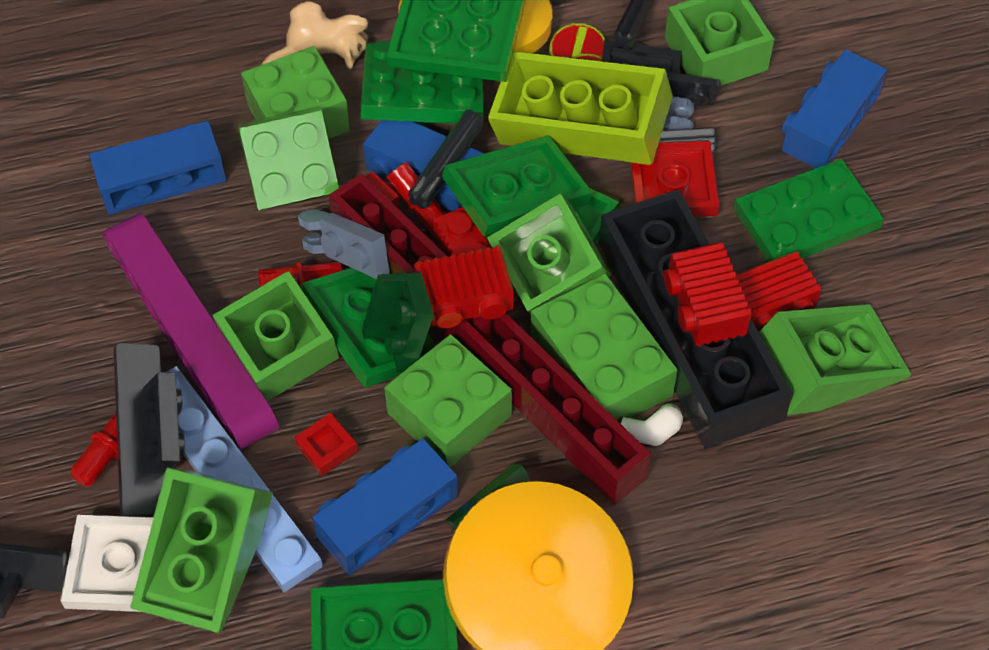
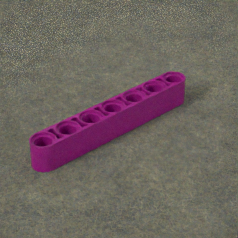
[102,212,279,450]

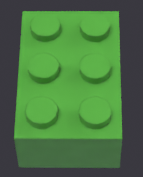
[530,274,677,424]

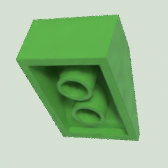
[759,304,912,415]
[130,468,273,633]

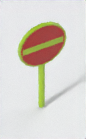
[550,23,605,57]

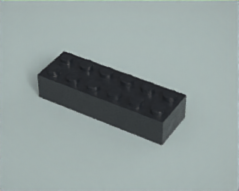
[599,190,793,449]

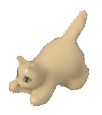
[262,1,369,69]

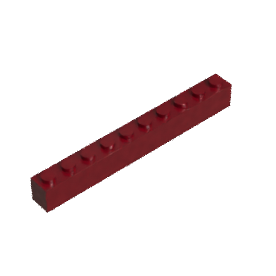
[328,173,651,506]

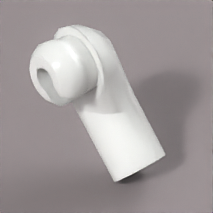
[621,404,683,446]

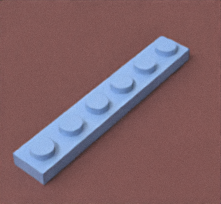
[165,366,323,593]

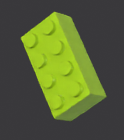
[488,52,673,165]

